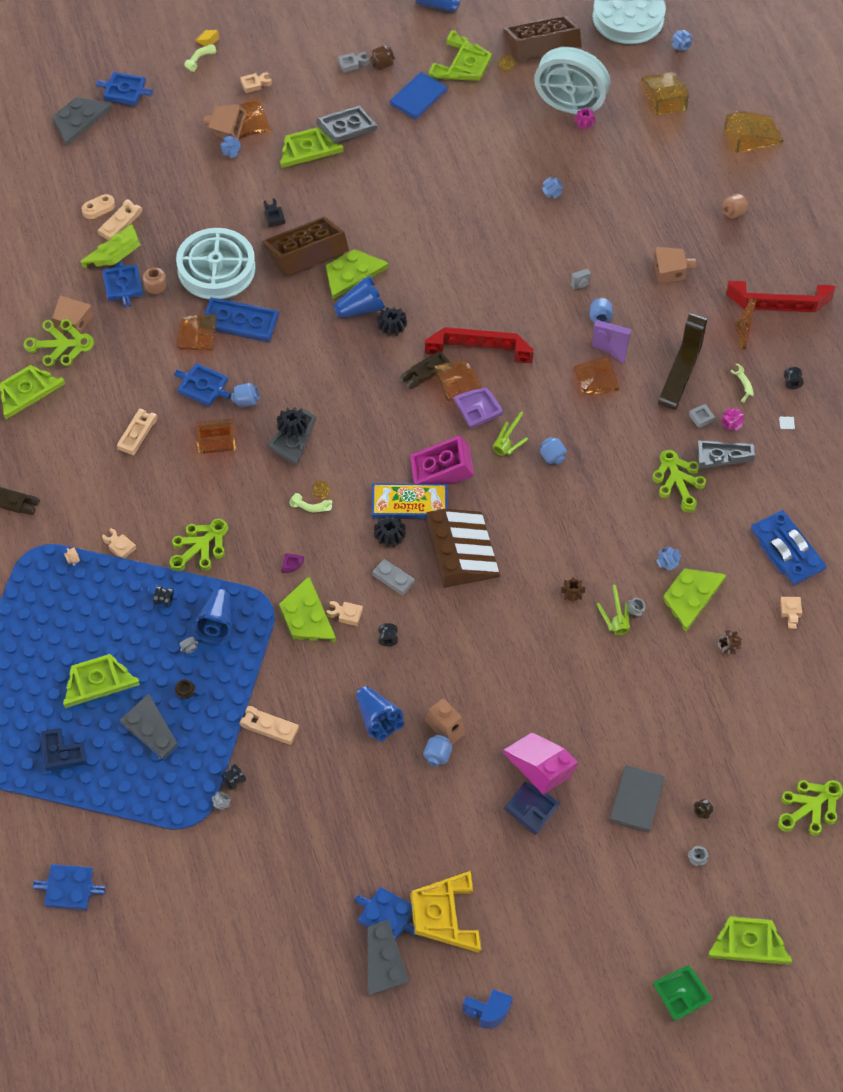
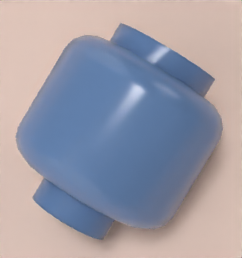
[590,298,613,323]
[231,383,260,408]
[539,437,567,465]
[423,735,453,767]

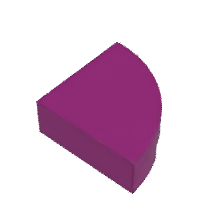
[282,553,304,573]

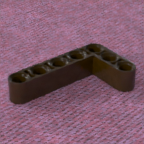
[658,312,708,410]

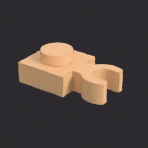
[240,72,272,93]
[102,528,136,558]
[327,601,363,626]

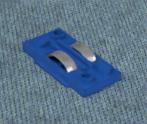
[751,510,827,586]

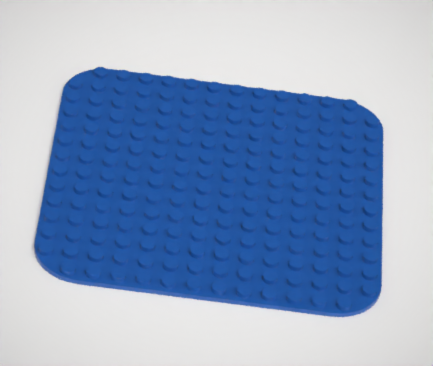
[0,544,275,830]

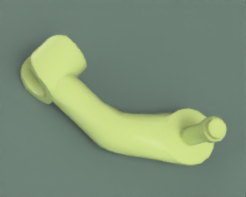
[185,45,217,71]
[731,363,754,403]
[289,493,332,513]

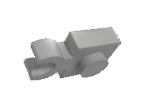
[338,52,369,73]

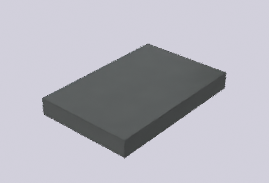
[316,106,377,143]
[610,765,665,833]

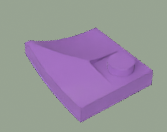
[592,320,631,364]
[454,388,503,429]

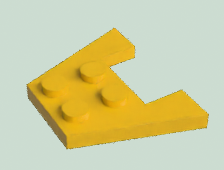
[410,871,481,953]

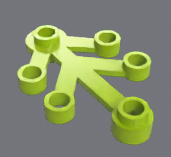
[23,319,94,367]
[652,450,706,513]
[170,519,228,572]
[778,780,843,836]

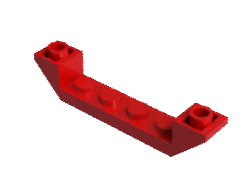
[726,281,835,312]
[425,327,534,363]

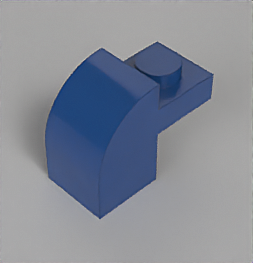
[462,989,513,1029]

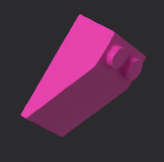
[410,435,474,484]
[503,733,578,795]

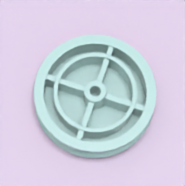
[593,0,666,44]
[534,47,610,115]
[176,228,255,300]

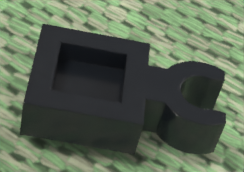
[264,198,285,228]

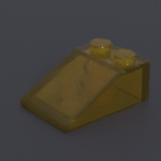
[642,72,689,115]
[724,111,784,153]

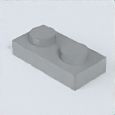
[372,559,415,596]

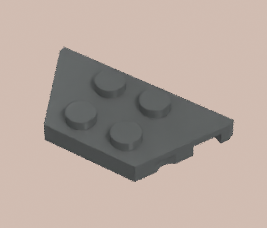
[53,97,112,146]

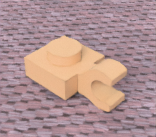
[780,597,802,629]

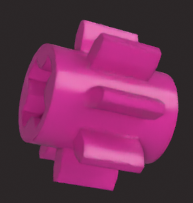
[574,108,596,129]
[721,408,745,431]

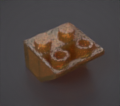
[196,418,236,454]

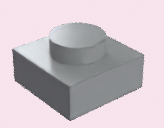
[571,268,591,290]
[689,404,715,428]

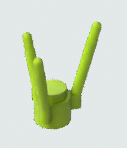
[493,412,528,456]
[596,584,630,635]

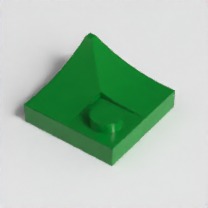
[652,965,713,1022]

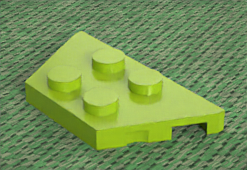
[280,127,344,168]
[80,224,140,268]
[326,249,388,300]
[0,365,66,419]
[663,568,726,632]
[279,577,336,642]
[63,654,140,708]
[708,916,792,965]

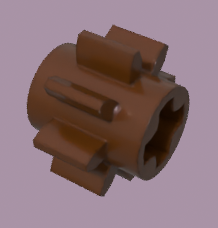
[561,577,586,603]
[717,630,742,655]

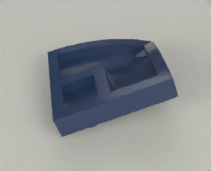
[503,782,560,835]

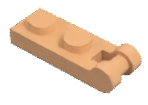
[98,199,142,240]
[117,408,158,456]
[239,706,299,745]

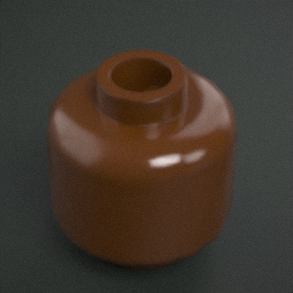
[370,45,395,70]

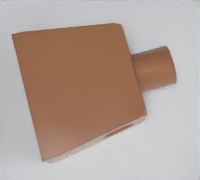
[204,104,246,139]
[654,247,696,284]
[52,296,93,337]
[424,699,465,745]

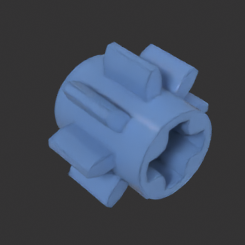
[672,30,692,51]
[220,136,241,158]
[542,176,563,198]
[656,546,681,570]

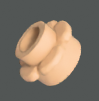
[64,547,80,566]

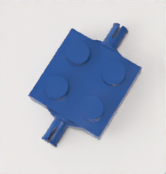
[96,72,153,106]
[102,259,143,308]
[174,363,231,407]
[33,864,106,910]
[354,886,417,941]

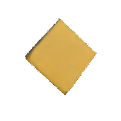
[196,30,219,46]

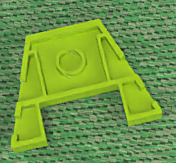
[428,30,492,81]

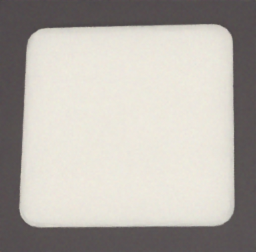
[779,417,795,429]

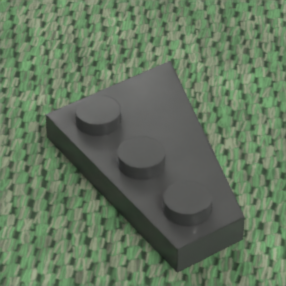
[267,408,316,466]
[697,440,755,469]
[120,693,178,760]
[367,920,409,996]

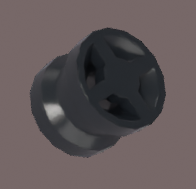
[784,367,804,389]
[153,585,174,607]
[378,623,398,647]
[221,764,246,790]

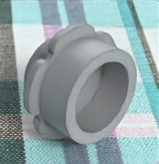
[627,598,646,616]
[180,637,198,654]
[212,792,231,810]
[688,846,709,866]

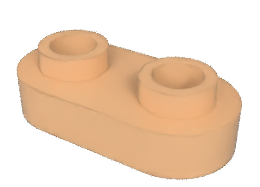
[82,194,115,219]

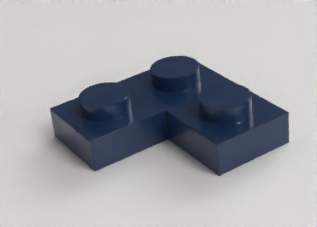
[41,728,87,771]

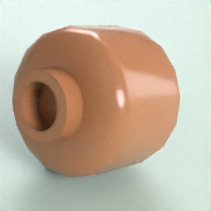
[722,194,748,219]
[143,268,167,294]

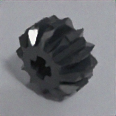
[377,306,407,336]
[276,407,308,439]
[374,515,406,548]

